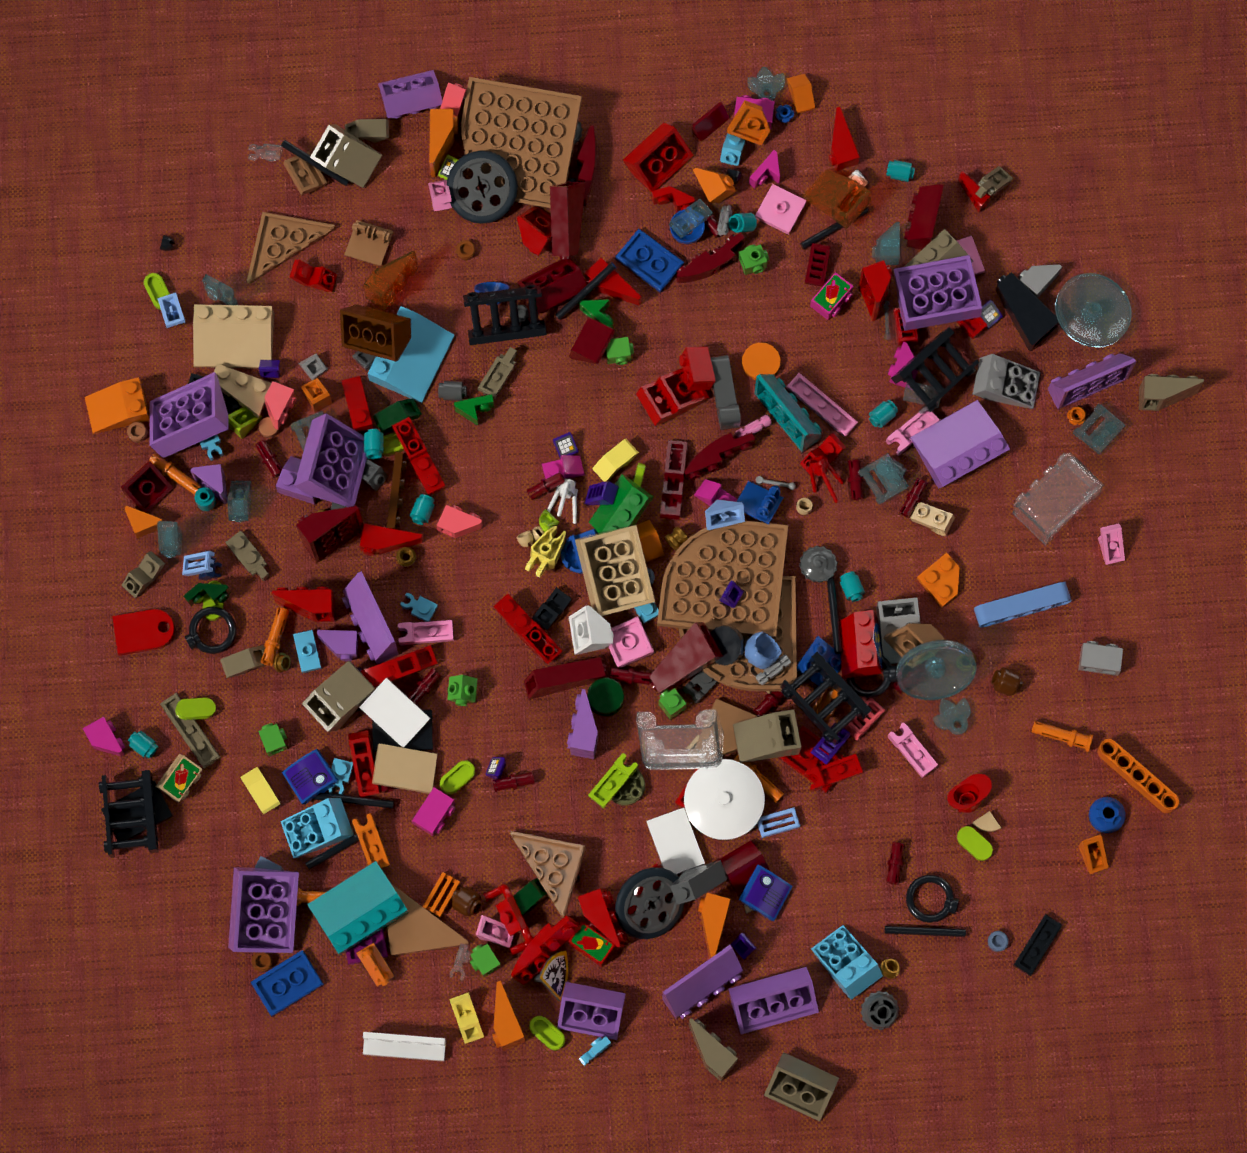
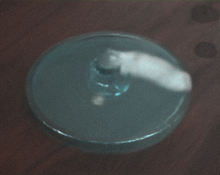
[1055,273,1132,348]
[896,640,977,700]

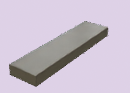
[160,693,221,769]

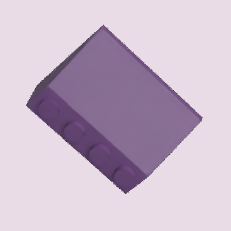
[893,255,982,331]
[1048,353,1136,410]
[150,372,228,458]
[910,400,1010,489]
[294,413,367,507]
[342,571,399,665]
[228,867,299,953]
[662,945,743,1019]

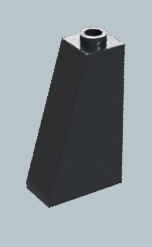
[995,272,1060,352]

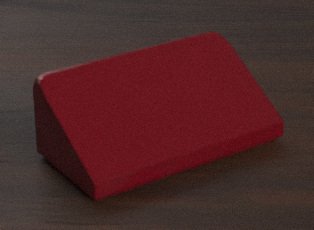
[692,102,729,141]

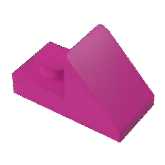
[749,150,780,188]
[542,455,585,479]
[694,479,738,506]

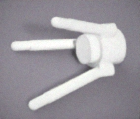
[547,479,578,524]

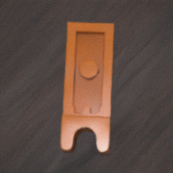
[352,813,390,868]

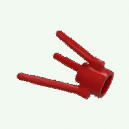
[807,455,844,503]

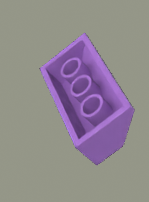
[728,967,819,1034]

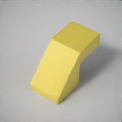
[592,439,639,482]
[240,767,280,814]
[449,992,484,1044]

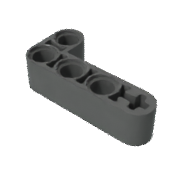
[711,355,741,430]

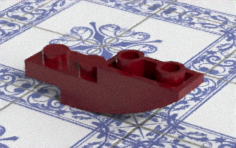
[676,232,745,283]
[684,432,755,480]

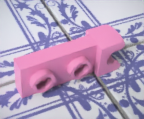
[886,411,940,455]
[398,620,454,646]
[888,722,938,778]

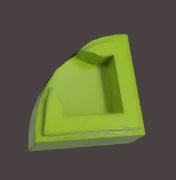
[539,509,559,533]

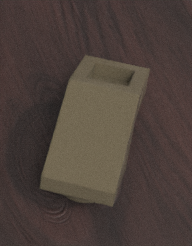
[345,119,389,143]
[121,551,165,598]
[220,645,266,678]

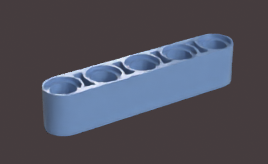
[974,582,1072,628]

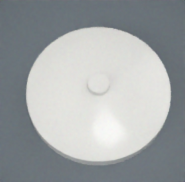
[684,759,765,840]

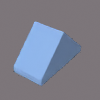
[157,293,186,328]
[705,500,745,530]

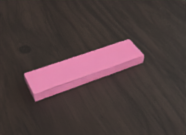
[786,373,858,438]

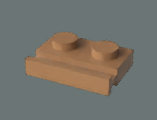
[284,151,327,195]

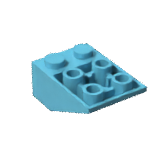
[280,798,354,859]
[811,925,883,1000]

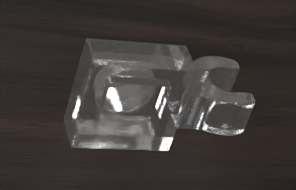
[248,144,283,161]
[450,943,471,982]

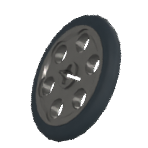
[447,150,518,224]
[615,867,685,939]

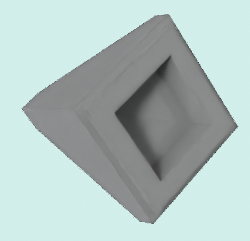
[298,353,327,380]

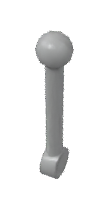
[755,476,796,490]

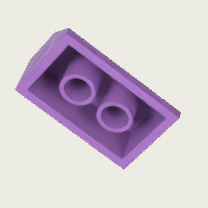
[378,70,442,118]
[557,982,626,1040]

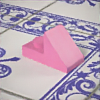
[428,180,452,211]
[1098,524,1125,565]
[476,915,514,948]

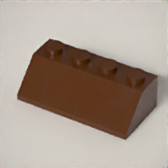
[340,304,411,362]

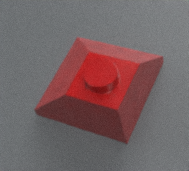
[517,206,552,256]

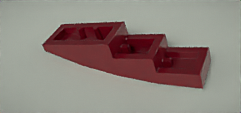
[577,125,596,206]
[660,440,687,520]

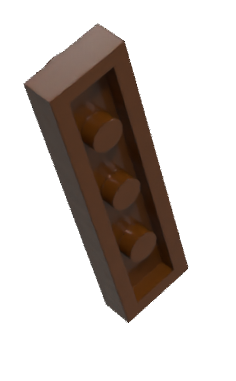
[387,452,407,529]

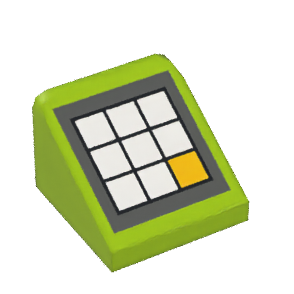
[438,155,458,180]

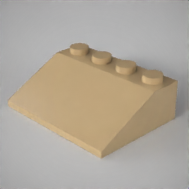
[193,304,274,368]
[575,525,655,616]

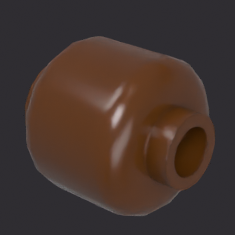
[991,667,1023,696]
[451,887,482,917]

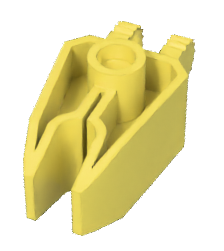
[525,526,566,577]

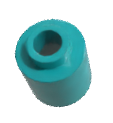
[886,160,915,182]
[728,213,757,233]
[869,400,898,428]
[364,429,384,459]
[194,487,216,511]
[410,494,435,525]
[840,571,865,602]
[128,730,159,759]

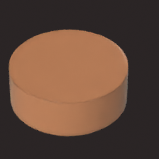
[259,417,278,438]
[127,422,148,442]

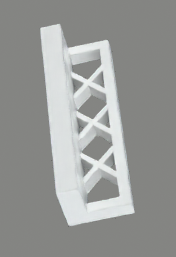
[363,1032,446,1061]

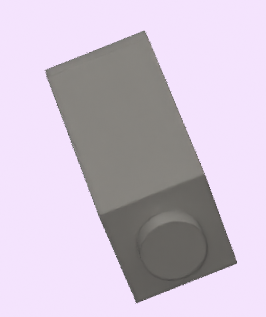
[1018,265,1062,298]

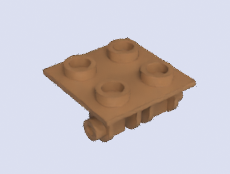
[344,220,393,266]

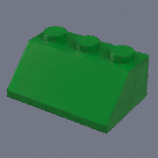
[589,474,653,533]

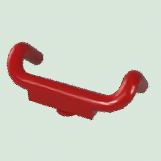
[483,884,533,956]

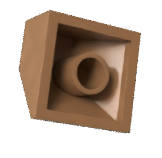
[883,623,944,666]

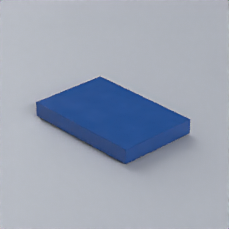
[615,229,684,293]
[251,950,324,1017]

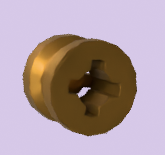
[665,527,689,551]

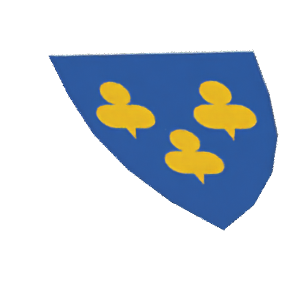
[873,623,882,669]

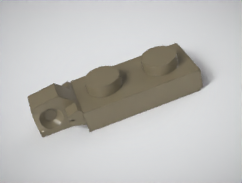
[975,166,1013,198]
[478,347,517,400]
[225,531,270,581]

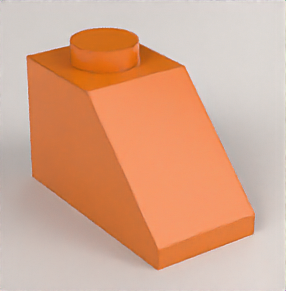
[693,168,736,203]

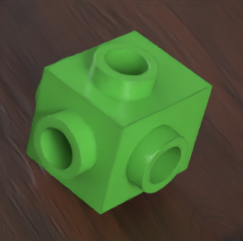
[738,244,769,275]
[448,675,477,706]

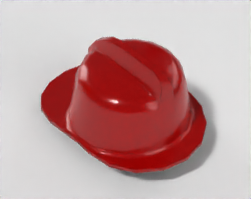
[947,774,992,813]

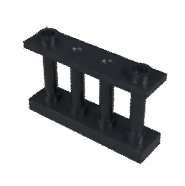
[463,284,547,345]
[891,327,979,414]
[780,652,872,745]
[99,770,159,858]

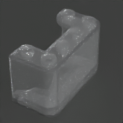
[1012,452,1104,546]

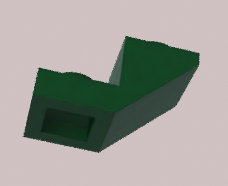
[373,398,422,433]
[183,583,231,606]
[513,878,548,916]

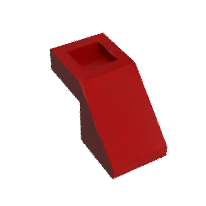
[652,186,695,213]
[289,259,337,292]
[800,433,846,476]

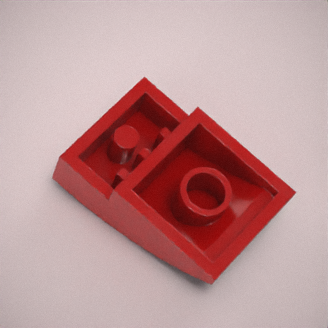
[636,368,709,426]

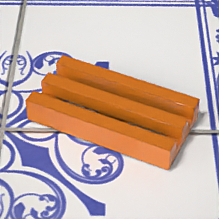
[423,872,460,918]

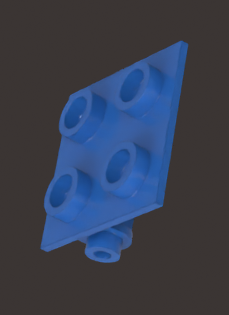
[736,481,784,524]
[797,636,842,686]

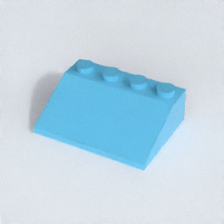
[368,306,455,403]

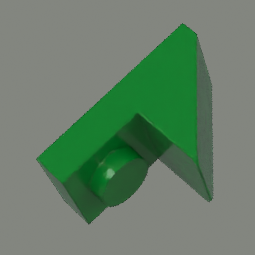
[580,300,613,329]
[454,394,494,425]

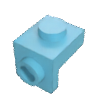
[720,133,745,166]

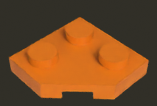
[727,100,770,145]
[916,553,960,608]

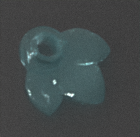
[747,66,785,101]
[933,698,971,735]

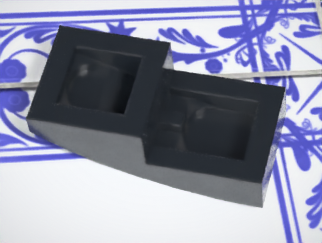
[532,587,573,630]

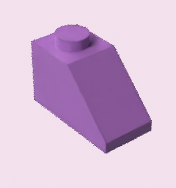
[317,630,358,661]

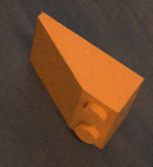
[429,109,459,177]
[85,377,150,434]
[698,893,730,959]
[492,980,525,1051]

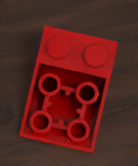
[272,586,335,622]
[578,888,628,947]

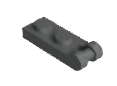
[682,670,718,704]

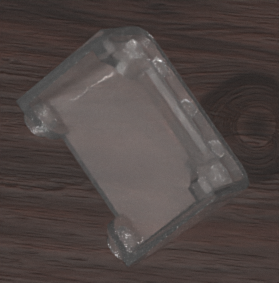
[636,710,724,770]

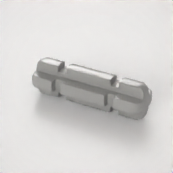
[717,205,732,236]
[755,655,791,685]

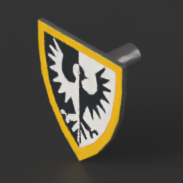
[533,951,568,1001]

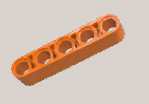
[1097,739,1179,814]

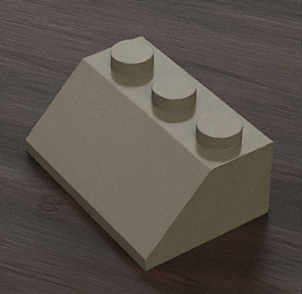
[904,229,973,267]
[764,1052,839,1121]

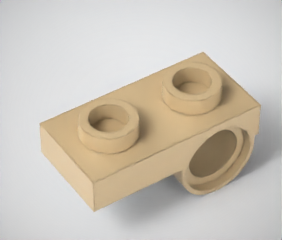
[910,502,955,536]

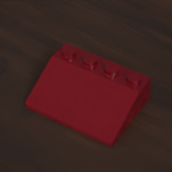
[296,506,364,563]

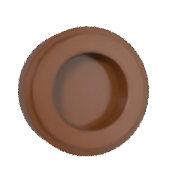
[456,240,476,261]
[252,952,272,972]

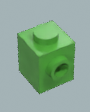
[606,337,634,365]
[658,688,687,720]
[258,723,287,757]
[469,944,501,977]

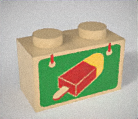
[156,754,202,802]

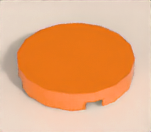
[742,342,780,380]

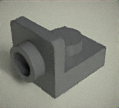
[361,459,388,491]

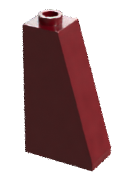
[550,182,585,259]
[649,622,723,693]
[524,657,606,700]

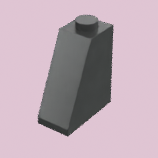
[670,860,728,905]

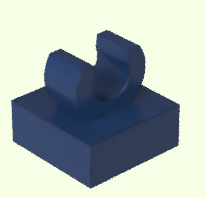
[199,557,222,581]

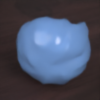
[744,631,782,669]

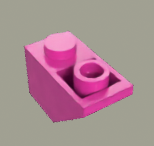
[888,342,918,390]
[83,717,125,757]

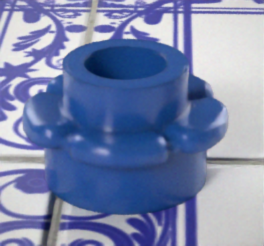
[775,105,794,123]

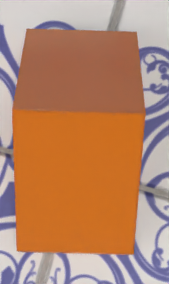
[786,74,815,114]
[301,378,332,413]
[125,506,165,539]
[636,520,664,563]
[1078,834,1108,874]

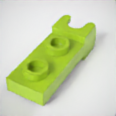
[588,753,639,809]

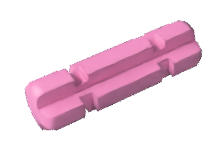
[735,415,772,438]

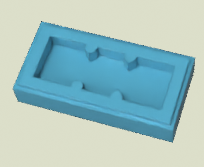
[293,630,321,673]

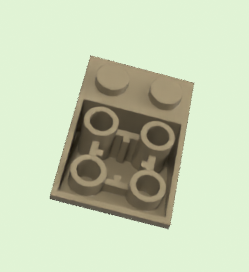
[310,124,383,188]
[1139,374,1204,411]
[302,661,376,732]
[733,710,801,763]
[689,1018,738,1081]

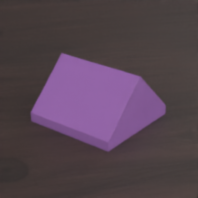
[190,464,228,504]

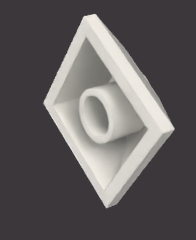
[569,606,614,655]

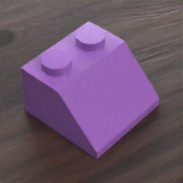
[276,456,317,505]

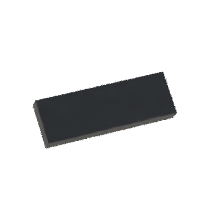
[1013,914,1062,976]

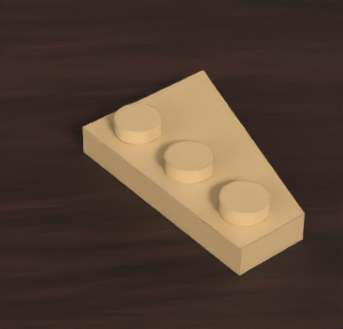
[213,364,271,418]

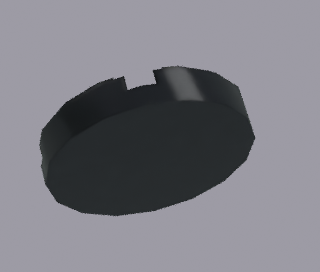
[710,625,744,666]

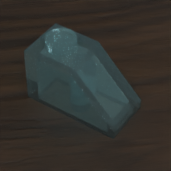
[872,222,900,265]
[227,481,251,522]
[157,521,182,557]

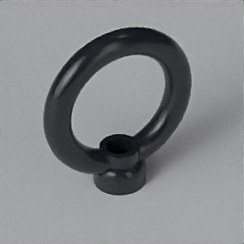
[184,606,237,654]
[846,655,898,698]
[906,875,960,923]

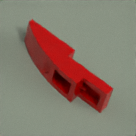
[392,417,446,496]
[493,593,562,665]
[360,645,438,687]
[511,915,581,985]

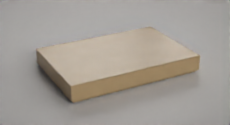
[372,744,437,794]

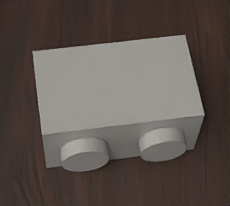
[1078,641,1123,676]

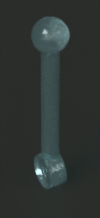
[884,301,891,340]

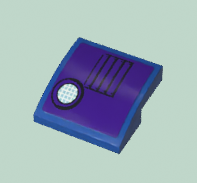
[282,749,339,805]
[739,865,793,921]

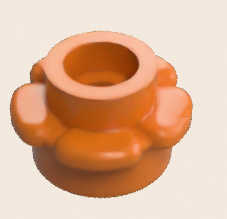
[1067,407,1086,425]

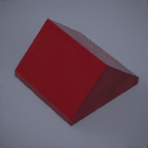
[569,317,615,364]
[121,461,173,513]
[717,840,771,896]

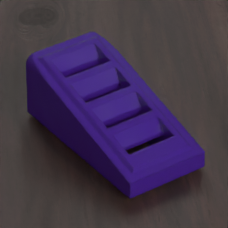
[584,481,618,505]
[811,723,850,765]

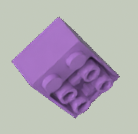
[567,689,598,759]

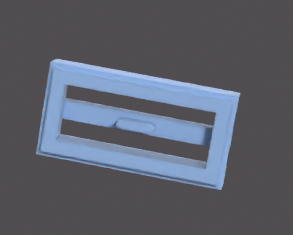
[182,551,215,576]
[757,807,800,838]

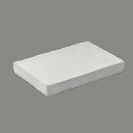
[359,678,431,748]
[646,808,705,875]

